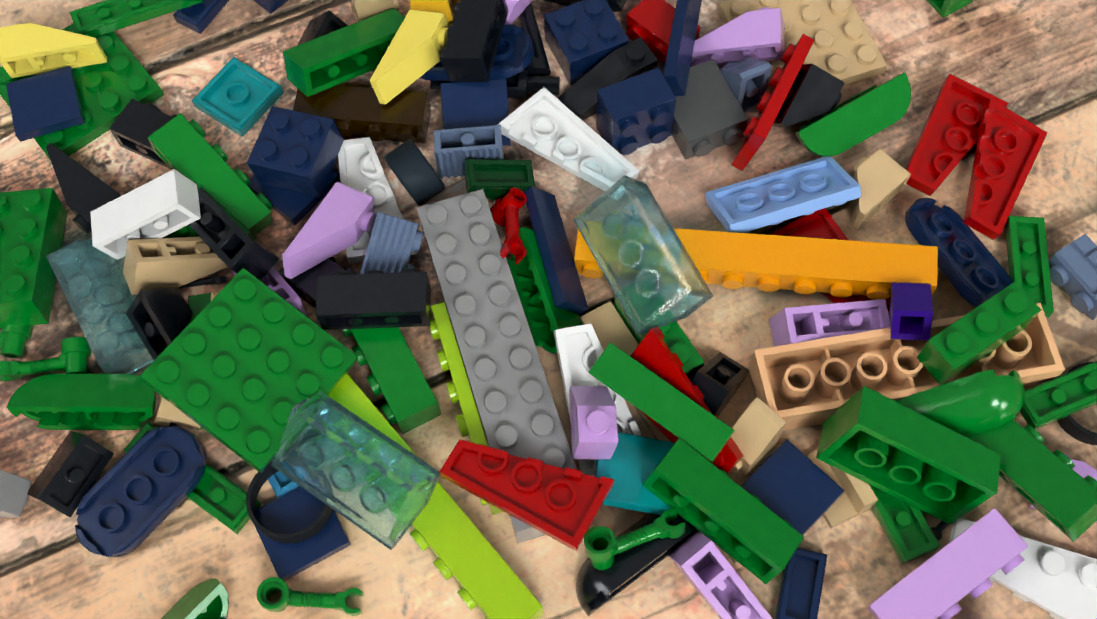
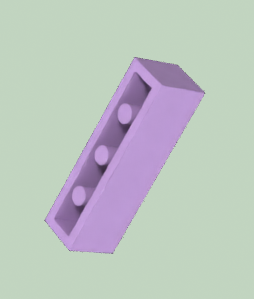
[867,508,1029,619]

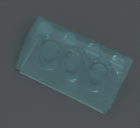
[573,175,714,335]
[46,240,154,374]
[271,391,440,550]

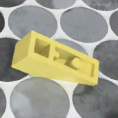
[369,10,449,105]
[0,23,107,78]

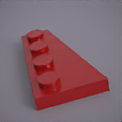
[905,74,1009,196]

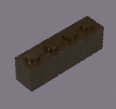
[293,85,431,143]

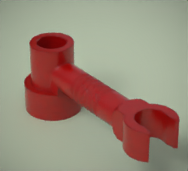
[490,187,527,265]

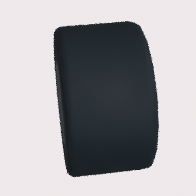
[384,139,445,206]

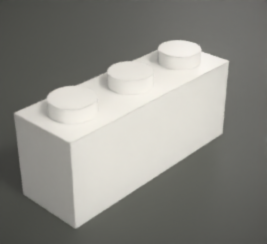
[90,169,201,260]

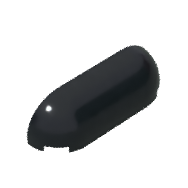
[576,513,700,616]

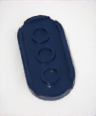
[420,24,534,81]
[905,198,1013,308]
[75,426,206,557]

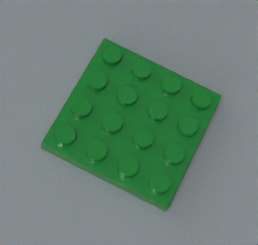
[0,23,164,159]
[140,268,358,473]

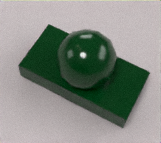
[463,159,535,202]

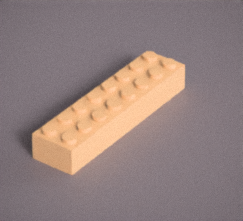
[748,303,1065,431]

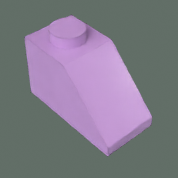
[569,386,618,459]

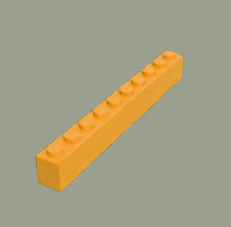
[574,222,938,300]

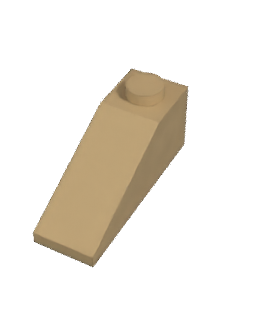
[123,237,228,295]

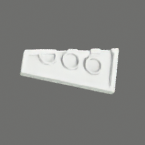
[498,87,639,197]
[338,137,417,264]
[553,324,641,476]
[949,518,1097,619]

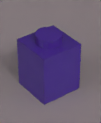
[889,282,933,341]

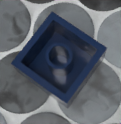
[544,0,629,86]
[596,68,676,155]
[247,106,344,197]

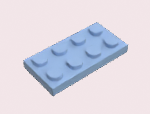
[705,156,861,233]

